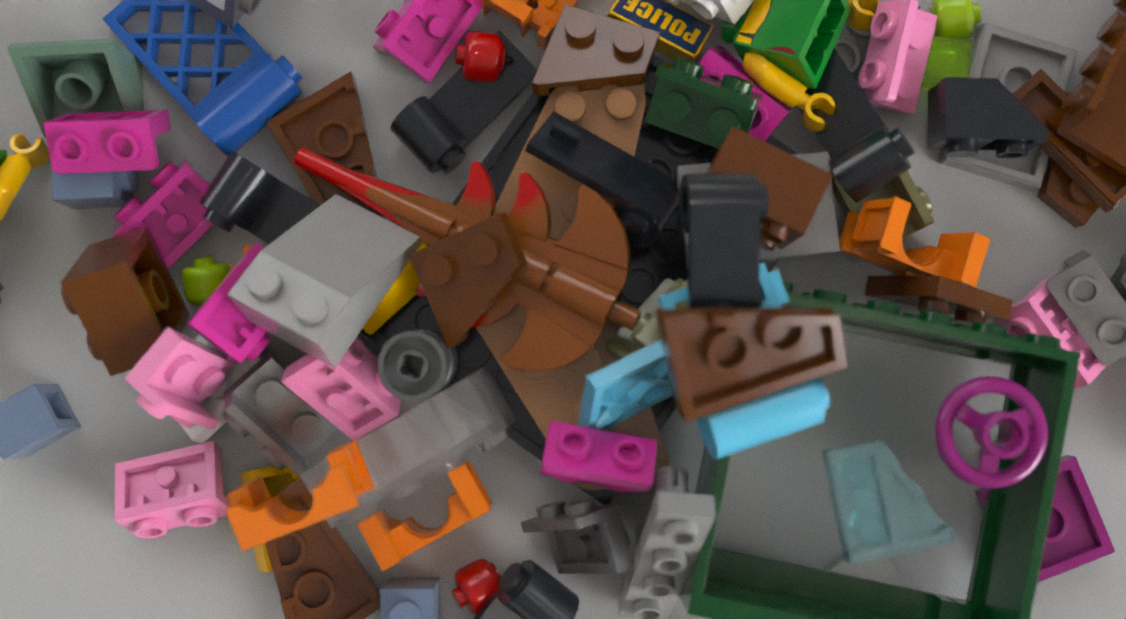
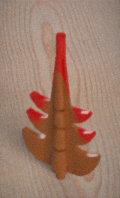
[294,147,642,372]

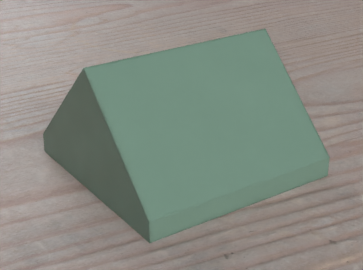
[7,38,144,138]

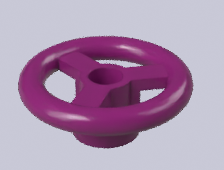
[935,376,1048,488]

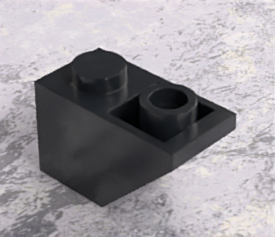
[928,77,1049,159]

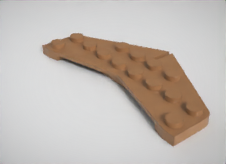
[476,84,670,490]

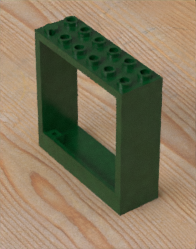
[679,281,1081,619]

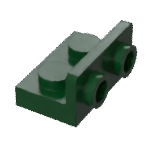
[644,57,763,148]

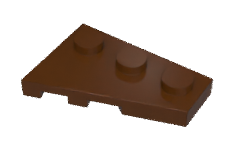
[266,71,387,220]
[655,308,848,422]
[265,475,380,619]

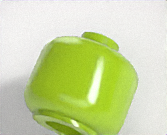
[931,0,981,41]
[181,255,231,307]

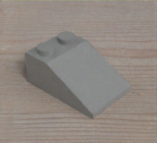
[228,194,422,368]

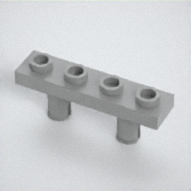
[618,466,716,619]

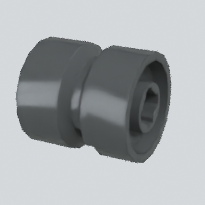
[377,329,458,401]

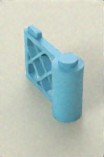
[657,262,830,460]
[578,340,674,431]

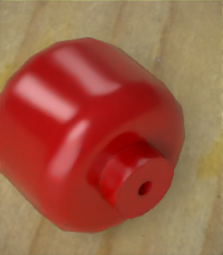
[455,31,505,82]
[451,559,501,615]

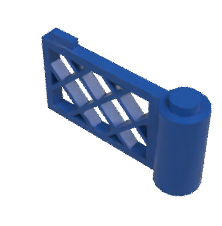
[102,0,303,156]

